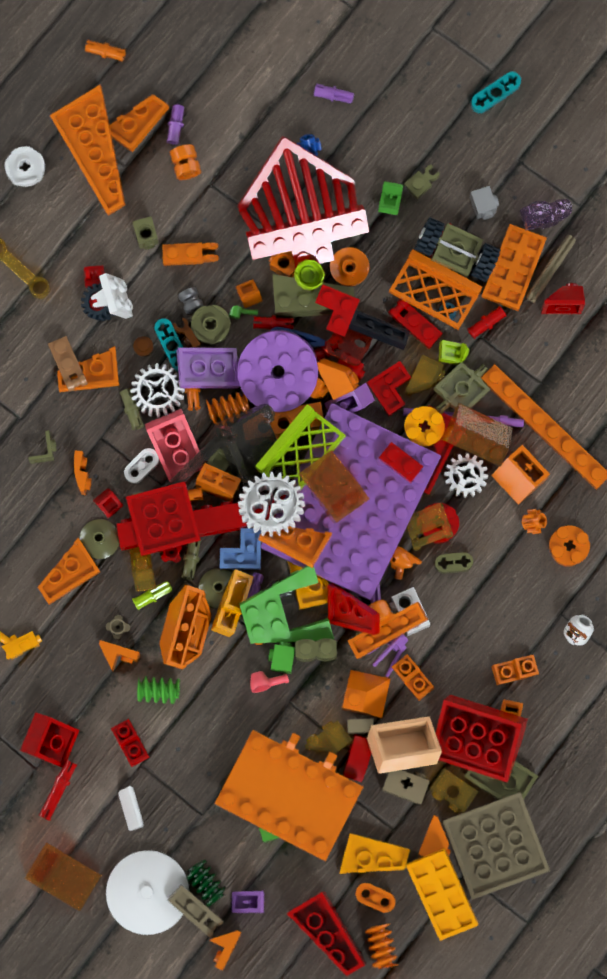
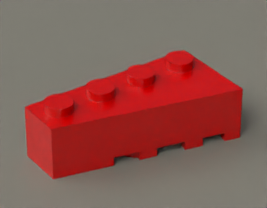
[286,891,367,976]

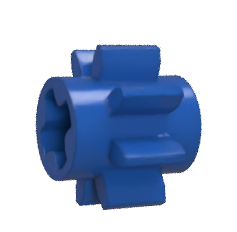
[297,134,322,156]

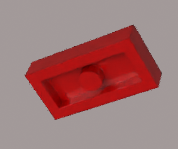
[379,442,423,483]

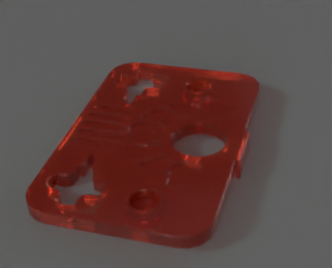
[325,328,373,366]

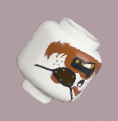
[564,615,594,645]

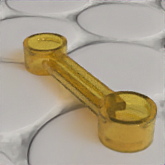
[0,238,50,299]

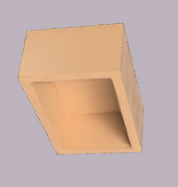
[367,716,442,774]

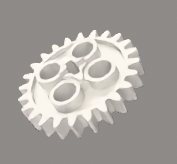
[238,472,305,537]

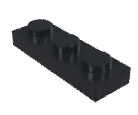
[348,310,410,350]

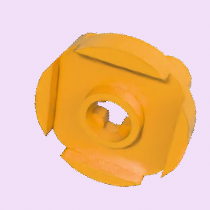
[404,406,445,447]

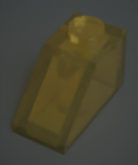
[405,354,446,396]

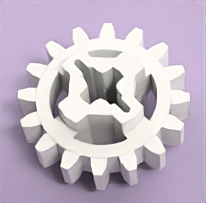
[444,453,488,498]

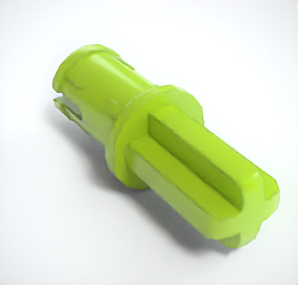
[132,581,172,610]

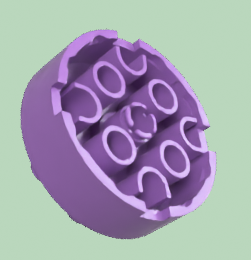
[237,330,319,412]

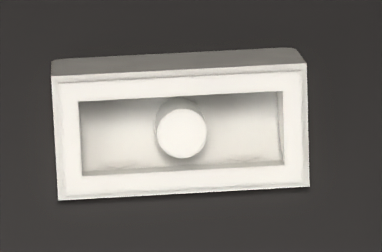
[118,786,144,831]

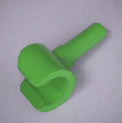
[229,306,258,319]

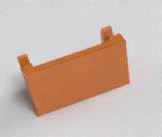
[196,463,241,503]

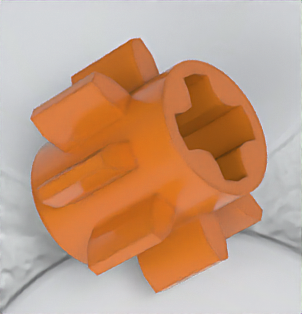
[522,509,547,534]

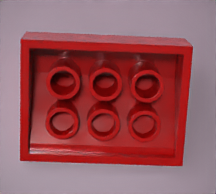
[436,694,528,782]

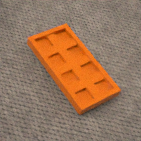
[482,224,547,311]

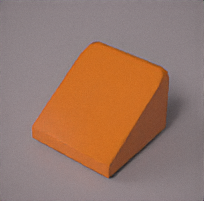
[235,279,262,308]

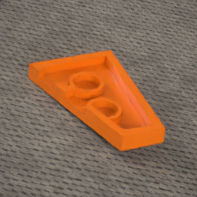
[57,346,119,392]
[258,526,332,568]
[38,538,100,605]

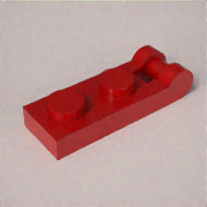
[388,299,443,349]

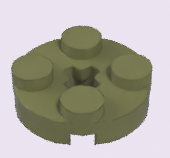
[191,305,231,346]

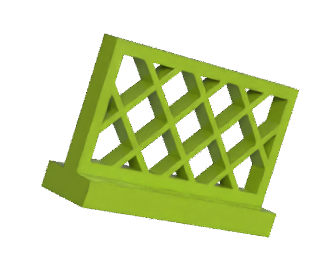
[256,404,346,490]

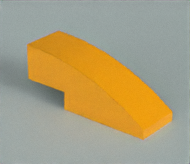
[211,569,254,637]

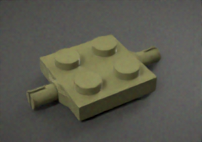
[434,362,490,417]

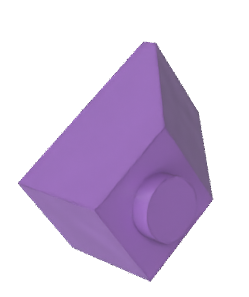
[324,383,375,413]

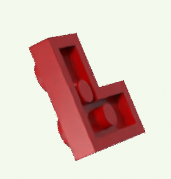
[315,284,360,337]
[367,361,411,416]

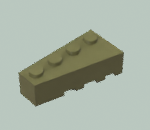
[272,274,354,318]

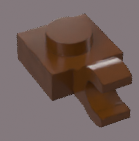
[173,318,201,348]

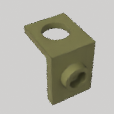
[28,430,57,464]

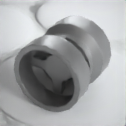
[178,287,204,314]

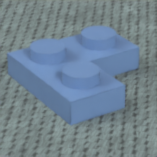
[220,528,261,570]

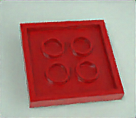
[126,481,201,556]

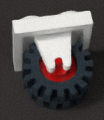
[81,273,133,321]

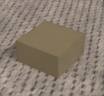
[347,719,373,735]

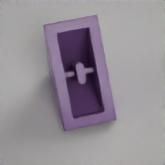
[232,891,264,913]

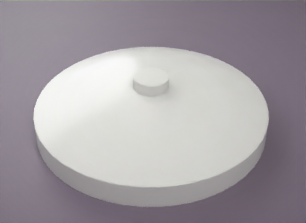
[106,851,189,935]

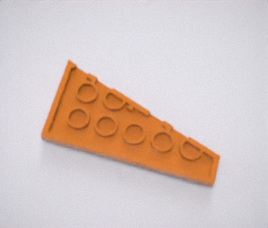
[50,85,125,215]

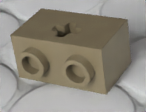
[382,769,430,805]

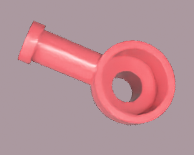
[250,671,289,693]

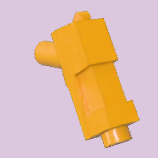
[0,631,42,660]

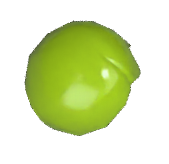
[294,260,325,290]

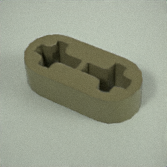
[434,552,473,574]

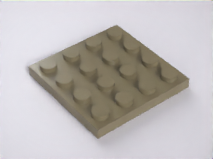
[443,792,550,900]

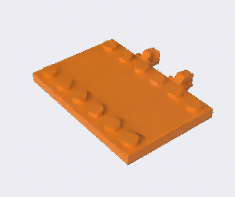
[215,730,363,862]

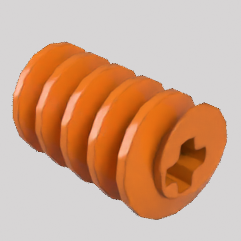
[206,392,250,424]
[365,924,399,969]

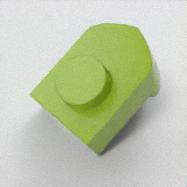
[439,340,469,365]

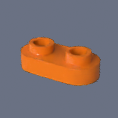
[355,883,395,913]

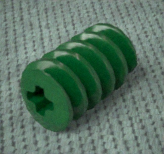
[185,859,226,907]

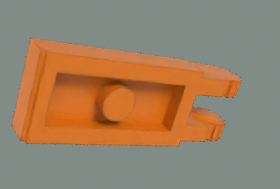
[162,243,219,266]

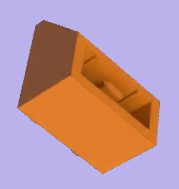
[491,445,550,505]

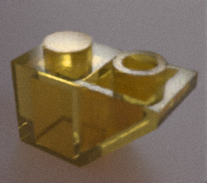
[130,547,156,592]
[305,721,352,754]

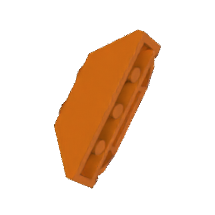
[159,585,212,669]

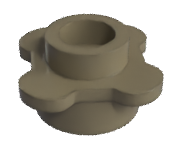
[106,615,130,639]

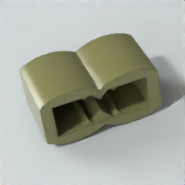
[295,638,337,662]

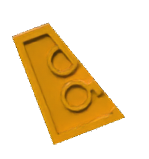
[287,561,329,610]
[339,833,410,874]

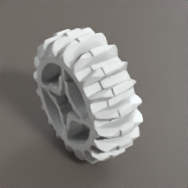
[130,364,185,418]

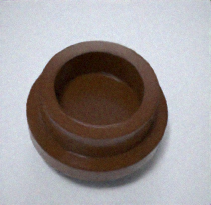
[133,336,153,356]

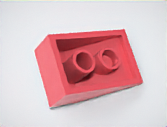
[145,408,205,483]

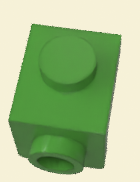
[378,182,403,215]

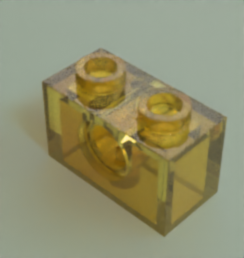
[429,768,478,814]

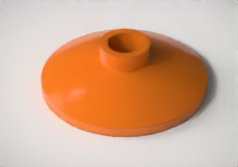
[330,247,369,286]

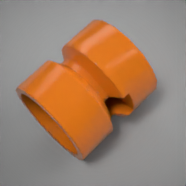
[170,144,201,180]

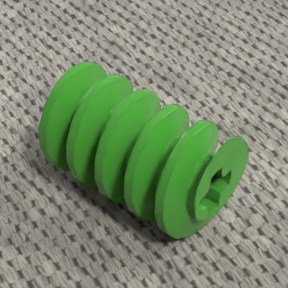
[137,676,180,704]

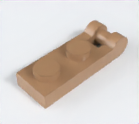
[48,336,88,392]

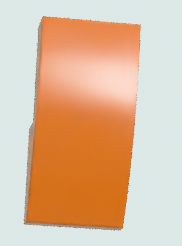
[74,450,92,495]
[392,654,434,701]
[491,654,539,686]

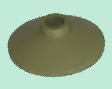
[79,519,119,559]
[198,568,232,609]

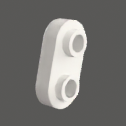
[124,448,159,484]

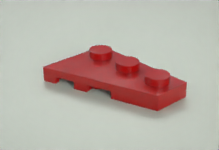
[328,583,380,635]

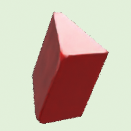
[93,488,124,519]

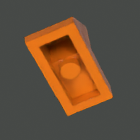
[99,640,140,671]
[210,931,241,971]

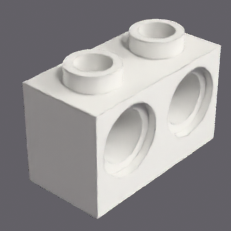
[389,587,430,636]

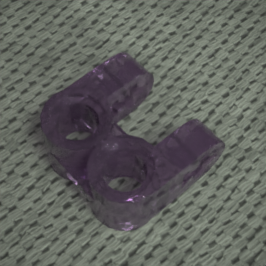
[520,199,572,230]

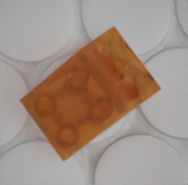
[299,450,369,524]
[24,842,102,911]

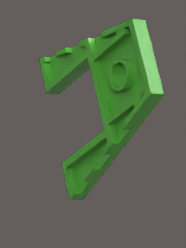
[239,566,334,644]

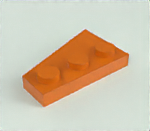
[109,95,169,152]

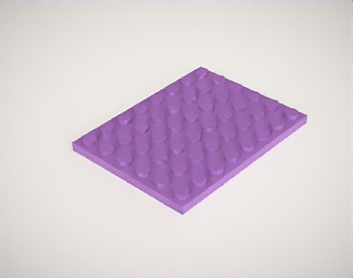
[260,403,441,601]

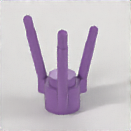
[368,635,408,678]

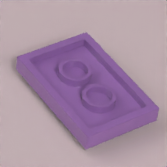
[176,348,240,388]

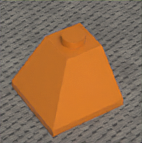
[342,670,391,719]

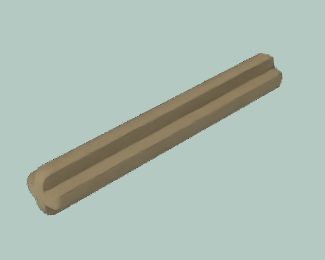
[526,235,576,303]

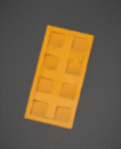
[406,848,479,941]

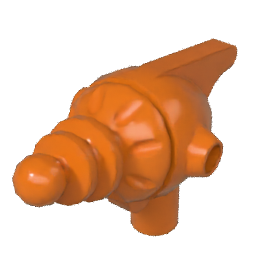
[390,546,422,580]

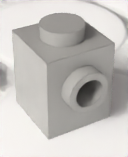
[470,186,499,220]

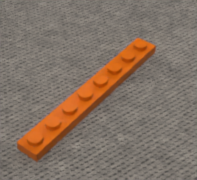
[481,364,607,490]

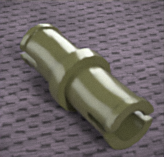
[120,389,144,430]
[181,539,202,580]

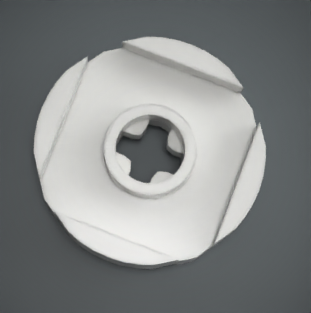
[5,147,45,187]

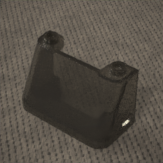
[213,404,297,495]

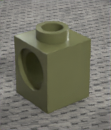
[132,216,159,250]

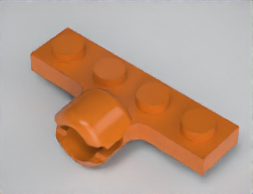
[348,600,428,659]

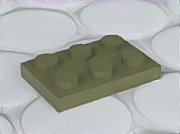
[464,761,538,800]

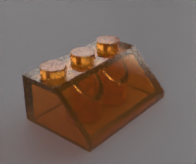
[442,403,513,467]

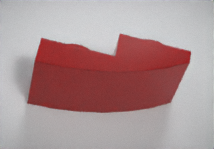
[111,719,150,767]
[342,734,371,782]

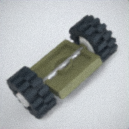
[415,217,501,282]

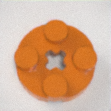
[549,525,590,567]

